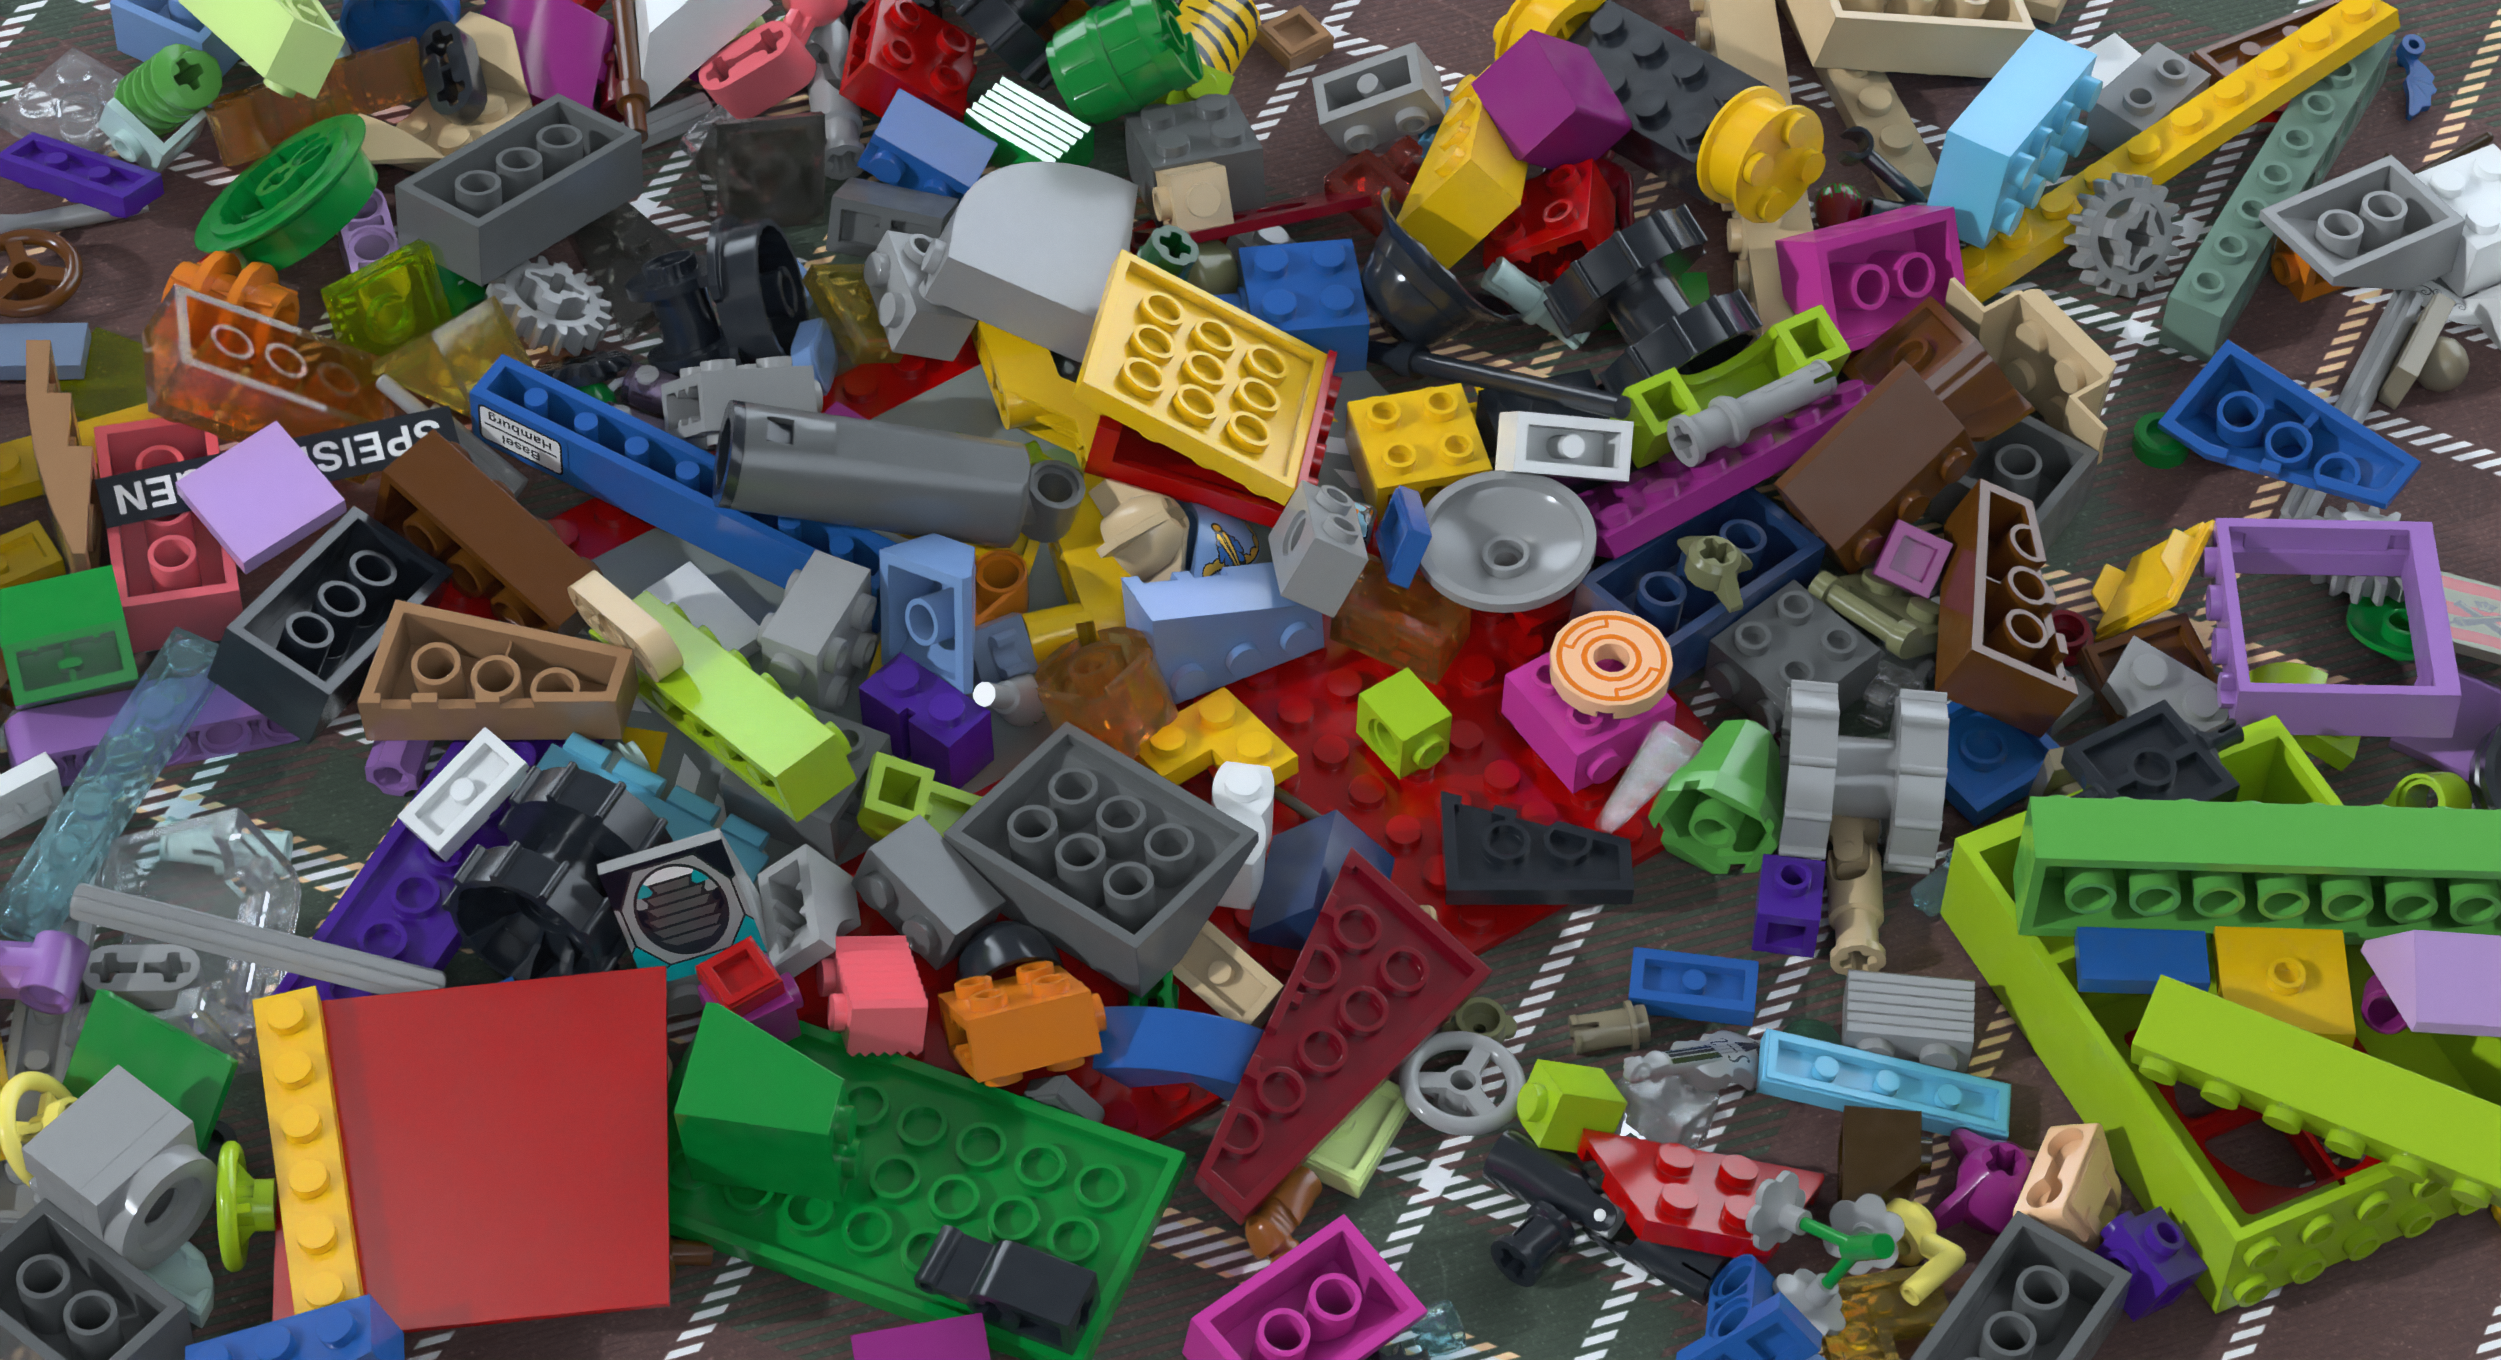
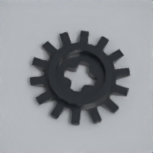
[535,350,633,388]

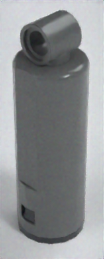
[713,400,1086,549]

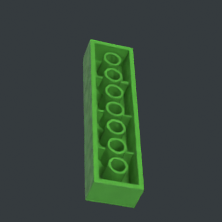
[2013,795,2501,945]

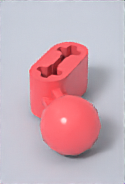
[698,0,848,122]

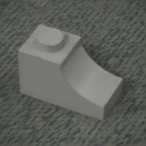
[757,843,861,977]

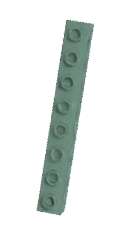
[2158,34,2396,363]

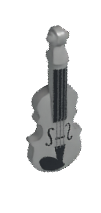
[1623,1030,1760,1103]

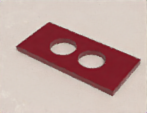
[1133,192,1372,244]

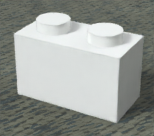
[1495,411,1634,482]

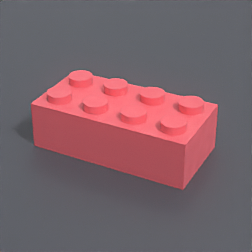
[94,410,243,653]

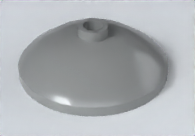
[1419,470,1596,613]

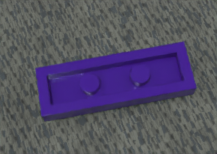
[0,132,164,218]

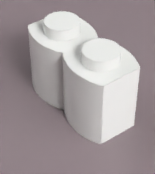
[1212,761,1274,910]

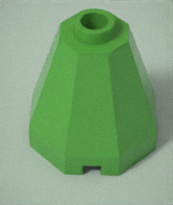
[1648,719,1783,874]

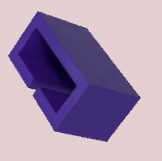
[858,652,994,789]

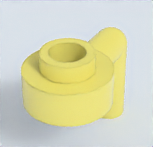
[1886,1198,1966,1306]

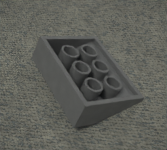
[943,721,1259,998]

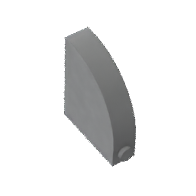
[921,162,1138,363]

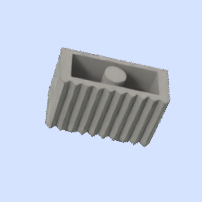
[1841,969,1975,1073]

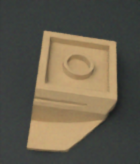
[358,11,533,172]
[1945,277,2117,465]

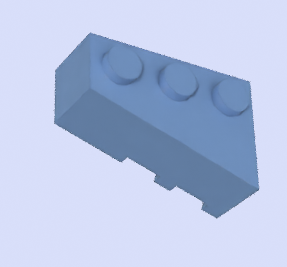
[1121,562,1325,710]

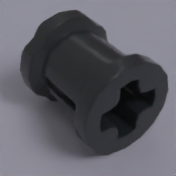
[1490,1201,1576,1287]

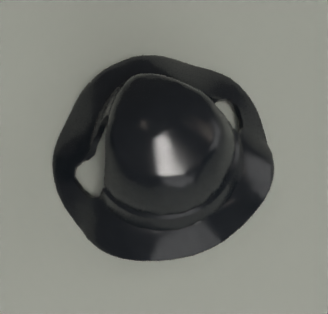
[1360,185,1523,348]

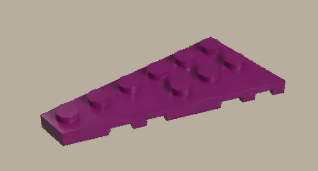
[1578,379,1875,559]

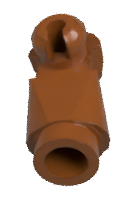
[1245,1166,1322,1264]

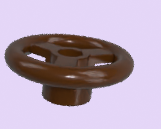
[0,228,83,318]

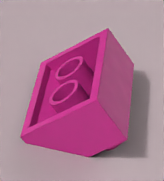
[1775,205,1966,352]
[1182,1214,1428,1360]

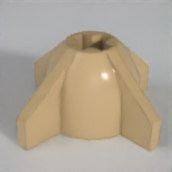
[1088,478,1190,583]

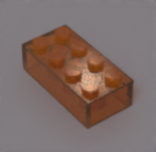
[142,283,394,485]

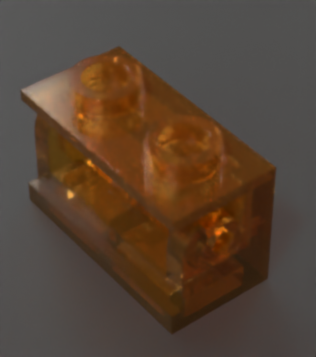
[1330,553,1472,685]

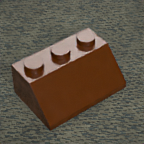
[1774,360,1978,575]

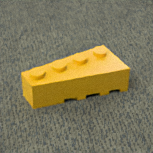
[1396,65,1528,270]

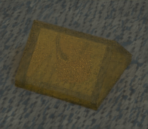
[371,295,535,417]

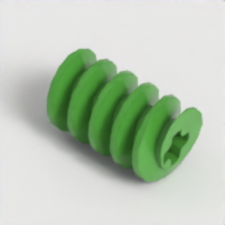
[114,43,222,138]

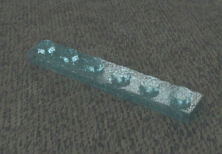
[0,626,219,942]

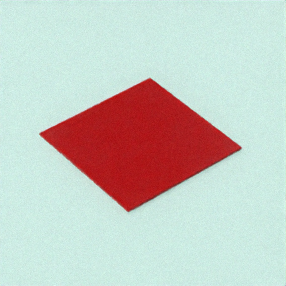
[272,966,670,1333]

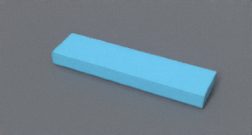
[1756,1028,2011,1141]

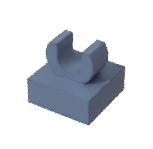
[973,612,1039,686]

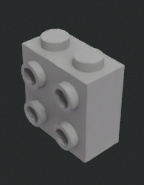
[661,356,823,452]
[756,549,878,713]

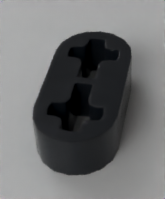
[418,21,488,125]

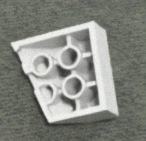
[634,0,773,108]

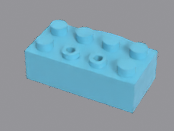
[1927,29,2103,250]

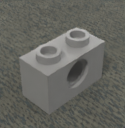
[1268,480,1369,618]

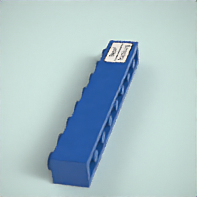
[469,354,898,634]

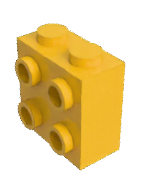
[1345,383,1493,526]

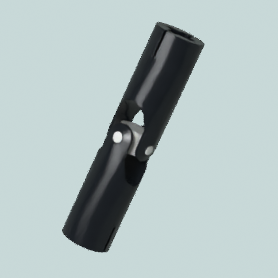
[1482,1128,1732,1306]

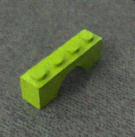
[1610,304,1851,469]

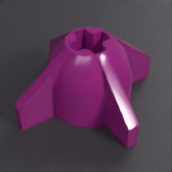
[1932,1128,2039,1235]

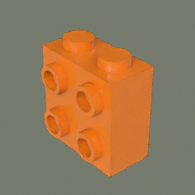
[937,961,1107,1087]

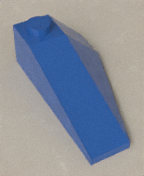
[2158,339,2421,510]

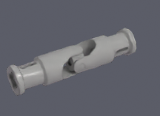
[805,12,865,180]

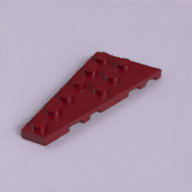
[1193,847,1493,1226]

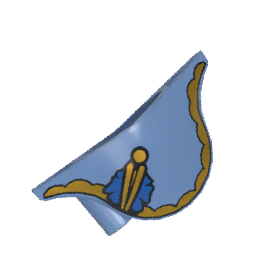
[1174,499,1260,578]

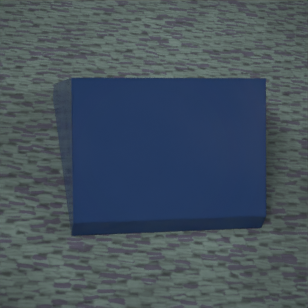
[1248,809,1395,951]

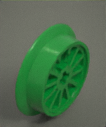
[194,114,378,271]

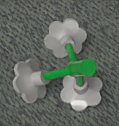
[1746,1170,1905,1338]

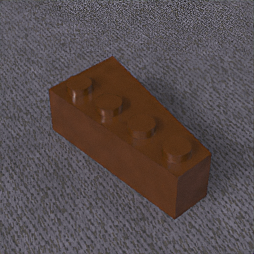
[374,428,604,637]
[1935,478,2078,738]

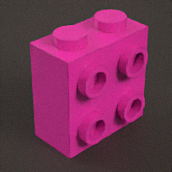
[1501,652,1677,794]

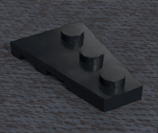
[1440,791,1634,905]

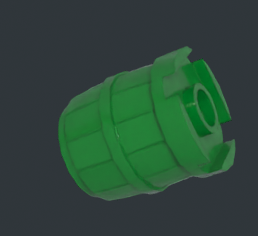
[1046,0,1204,125]

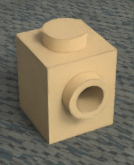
[1152,162,1234,232]

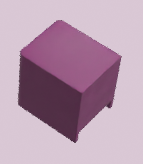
[1471,29,1632,170]

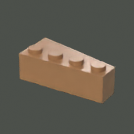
[357,599,639,741]

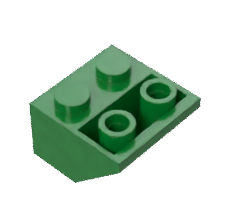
[0,565,140,712]

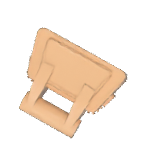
[2013,1123,2121,1252]

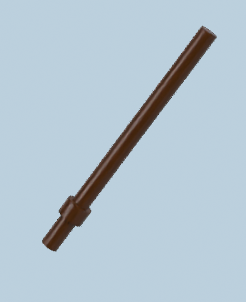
[612,0,651,144]

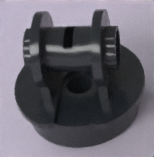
[625,214,809,377]

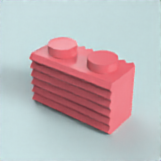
[816,935,928,1057]

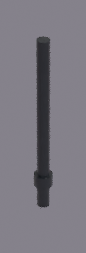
[1367,340,1631,420]

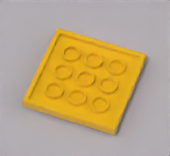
[1072,249,1328,506]

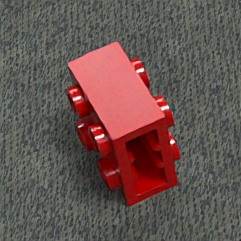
[839,0,977,123]
[1482,158,1616,305]

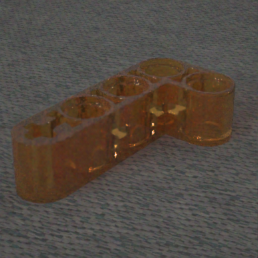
[204,36,428,167]

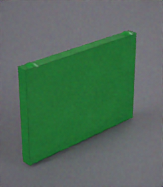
[62,988,239,1155]

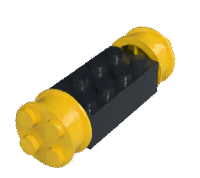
[1493,0,1826,223]

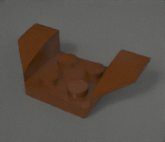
[1841,295,2036,442]

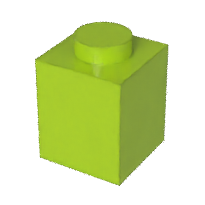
[1516,1059,1628,1153]

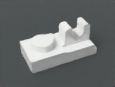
[398,727,530,862]

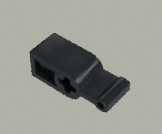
[914,1225,1101,1356]

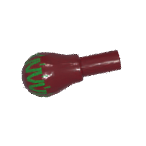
[1813,182,1863,229]

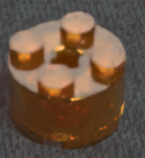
[1035,627,1178,759]

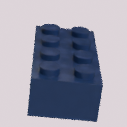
[1568,487,1827,692]

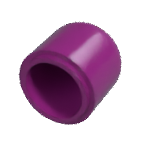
[2361,975,2408,1034]

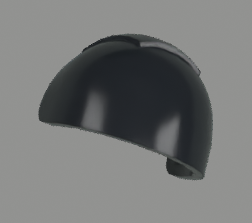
[956,921,1066,982]

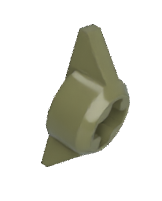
[1677,536,1753,613]

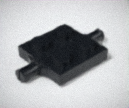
[2061,699,2244,802]

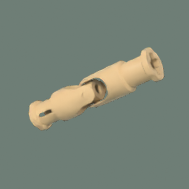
[1827,815,1886,976]

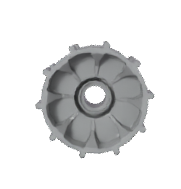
[1775,679,1950,875]

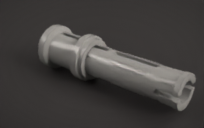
[1667,359,1837,467]

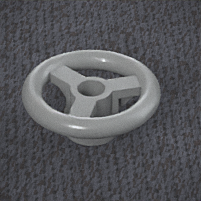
[1399,1031,1526,1136]

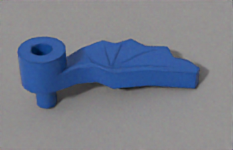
[2396,34,2437,121]

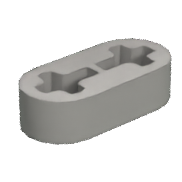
[82,944,205,1010]

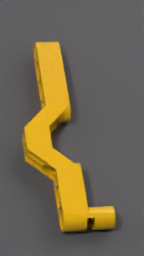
[970,320,1132,665]

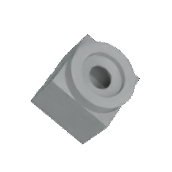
[21,1065,217,1270]

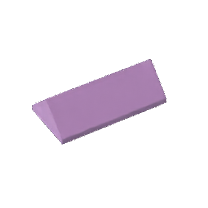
[2361,930,2501,1037]

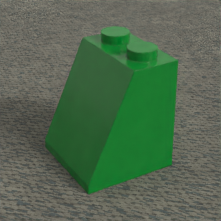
[674,1002,865,1202]

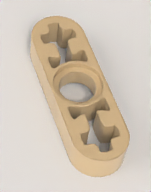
[567,570,684,682]

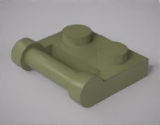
[1808,568,1940,659]

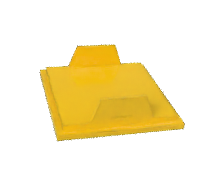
[2090,519,2215,643]

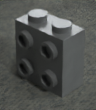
[1704,580,1881,741]
[719,698,892,862]

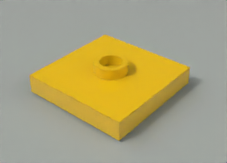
[2212,926,2356,1048]

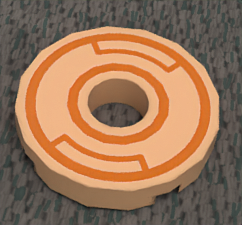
[1549,611,1673,719]

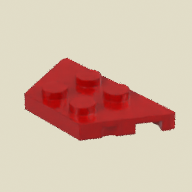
[1577,1128,1824,1264]

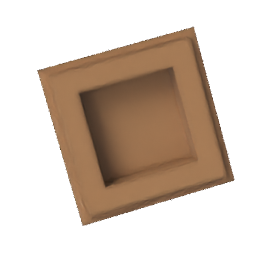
[1256,5,1334,73]

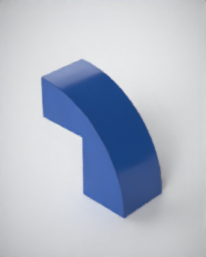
[1092,1006,1264,1101]

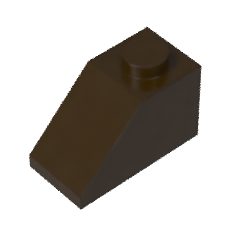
[1837,1105,1933,1205]

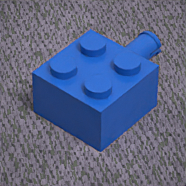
[1213,239,1370,373]

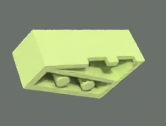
[178,0,346,100]

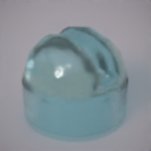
[1411,1299,1466,1356]

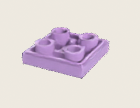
[175,420,347,574]

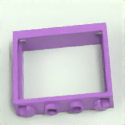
[2200,518,2462,738]

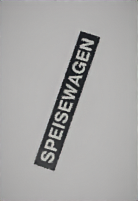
[94,406,460,528]

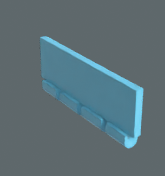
[537,732,770,884]

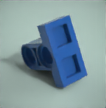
[1676,1254,1822,1360]

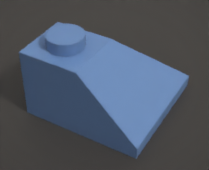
[879,533,976,695]

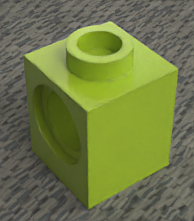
[1356,667,1452,780]

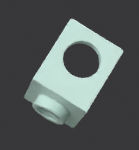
[98,97,209,173]

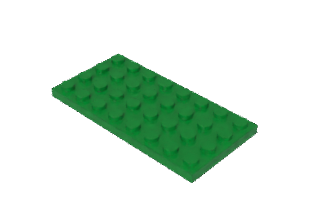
[668,1020,1187,1360]

